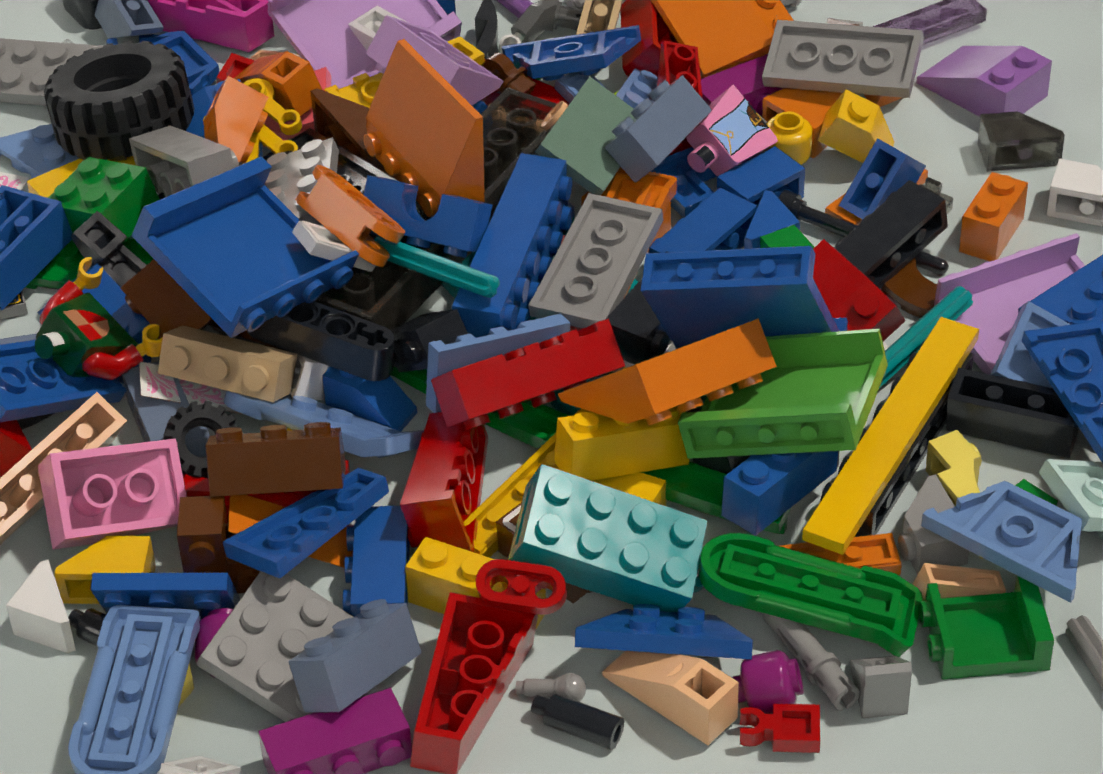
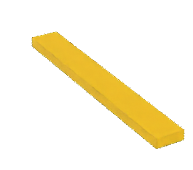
[802,317,979,555]

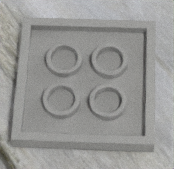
[196,571,353,722]

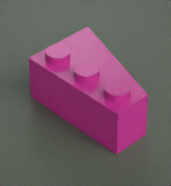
[148,0,275,52]

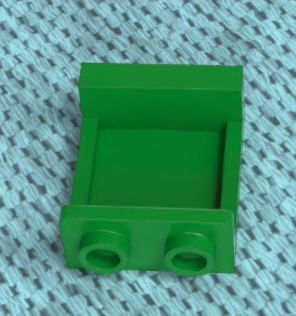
[919,575,1054,680]

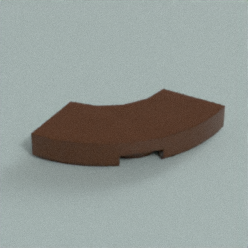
[881,257,937,318]

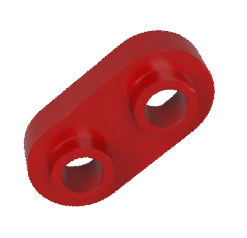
[476,559,567,615]

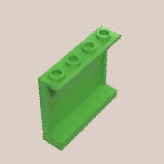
[678,329,888,459]

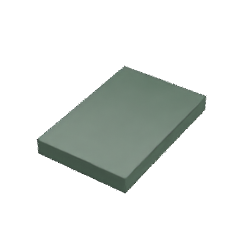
[535,76,634,195]

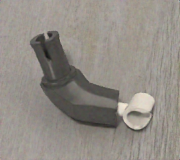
[499,0,582,54]

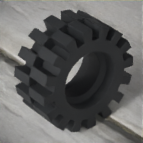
[163,401,240,478]

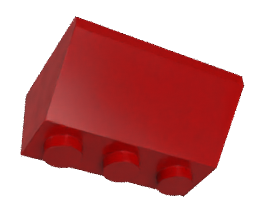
[620,0,678,77]

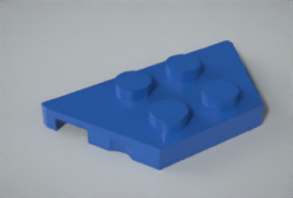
[502,25,641,81]
[106,30,219,95]
[575,604,753,660]

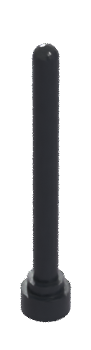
[779,190,949,274]

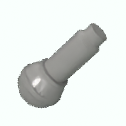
[515,673,586,702]

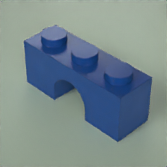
[363,176,493,258]

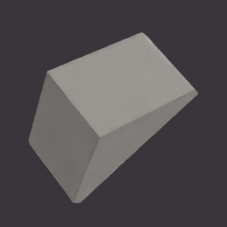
[850,656,912,718]

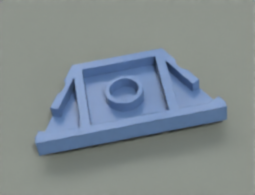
[0,124,79,178]
[921,481,1082,603]

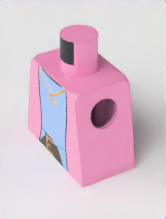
[686,84,778,176]

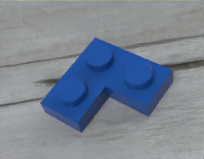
[650,147,717,218]

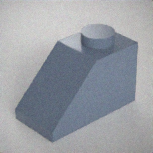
[95,0,164,38]

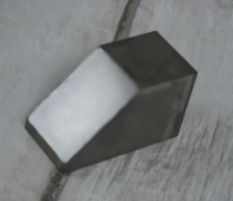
[977,111,1065,172]

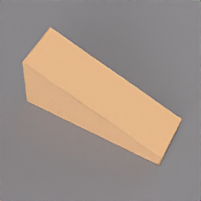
[912,563,1006,601]

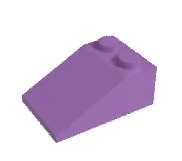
[916,46,1052,129]

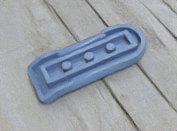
[224,391,424,458]
[68,605,200,774]

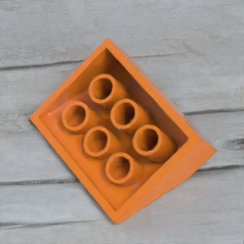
[651,0,794,79]
[364,39,485,217]
[558,319,777,426]

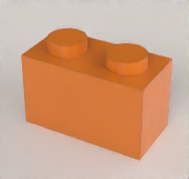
[959,172,1028,261]

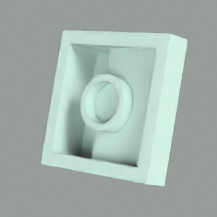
[1039,459,1103,540]

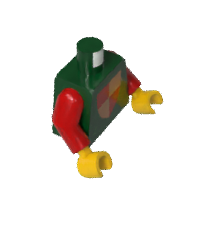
[35,257,163,380]

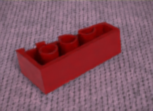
[431,318,625,430]
[400,412,489,552]
[410,592,538,774]

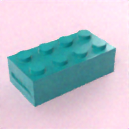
[508,464,708,612]

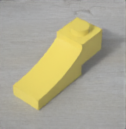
[925,430,983,559]

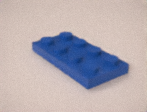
[0,340,127,422]

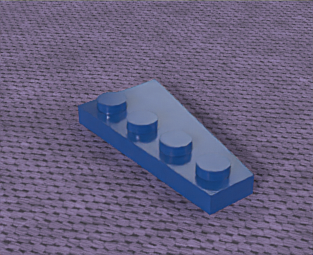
[1018,255,1103,325]
[1022,321,1103,463]
[223,468,389,579]

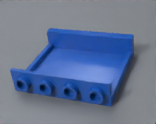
[132,156,359,338]
[641,246,848,349]

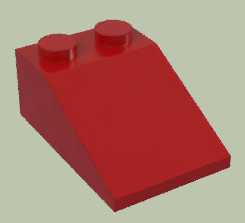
[813,239,906,342]

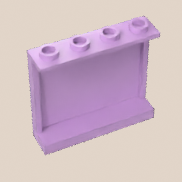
[267,0,462,89]
[934,233,1085,374]

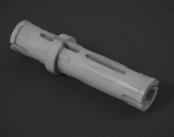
[763,613,860,710]

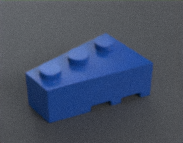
[0,185,73,311]

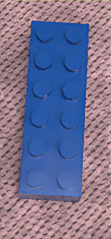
[452,153,573,338]

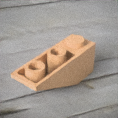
[602,651,739,745]

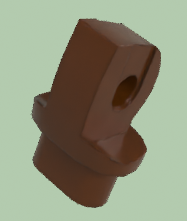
[481,52,537,102]

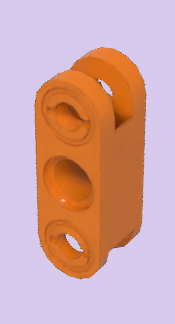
[295,165,405,267]

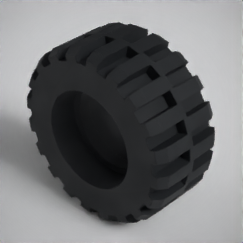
[44,41,195,161]

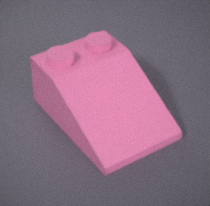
[38,438,187,550]

